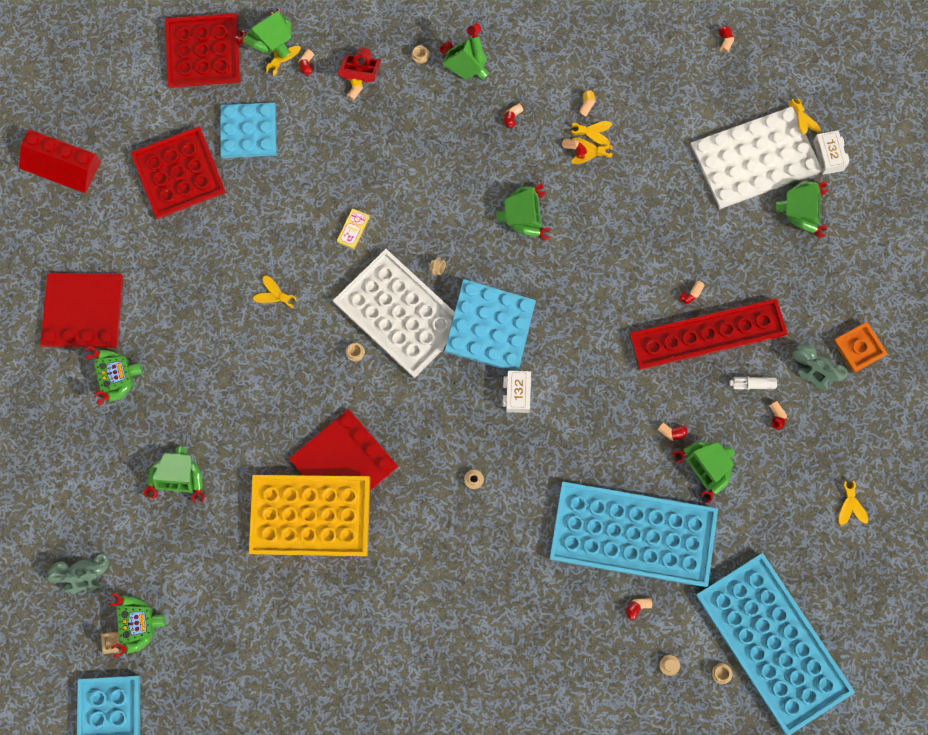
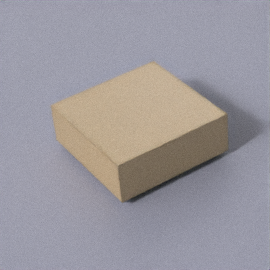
[101,631,119,654]

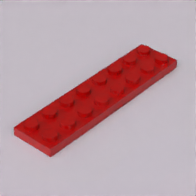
[629,299,788,371]

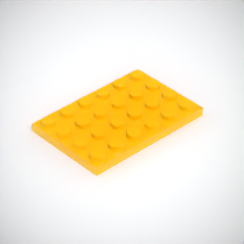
[249,475,370,556]

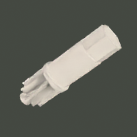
[729,376,777,390]

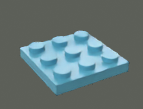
[221,103,277,158]
[77,676,140,735]

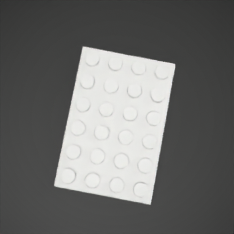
[691,107,822,209]
[333,249,454,378]

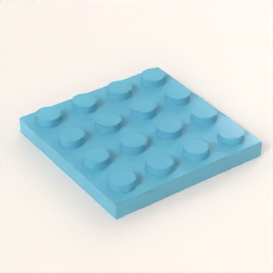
[444,279,536,371]

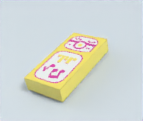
[337,209,370,249]

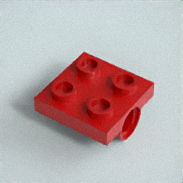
[339,47,381,82]

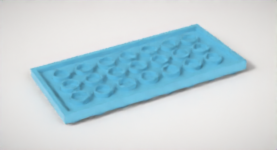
[550,482,718,588]
[695,553,855,735]

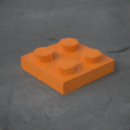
[833,322,888,374]

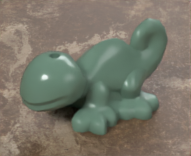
[793,344,848,391]
[47,554,110,594]

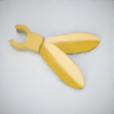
[266,46,301,76]
[788,98,821,135]
[570,121,612,146]
[571,138,613,164]
[253,276,297,308]
[838,481,868,525]

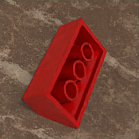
[19,129,101,194]

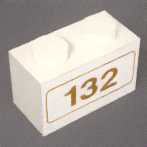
[813,130,849,175]
[503,371,531,413]

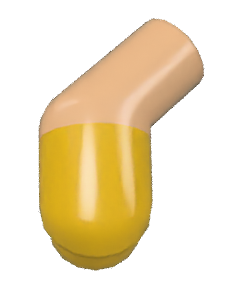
[347,79,363,100]
[579,90,595,116]

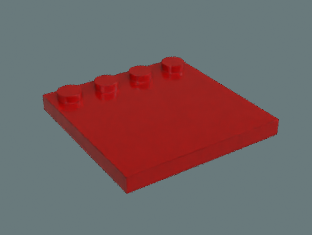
[165,13,241,88]
[131,126,226,219]
[40,273,123,348]
[289,409,399,491]

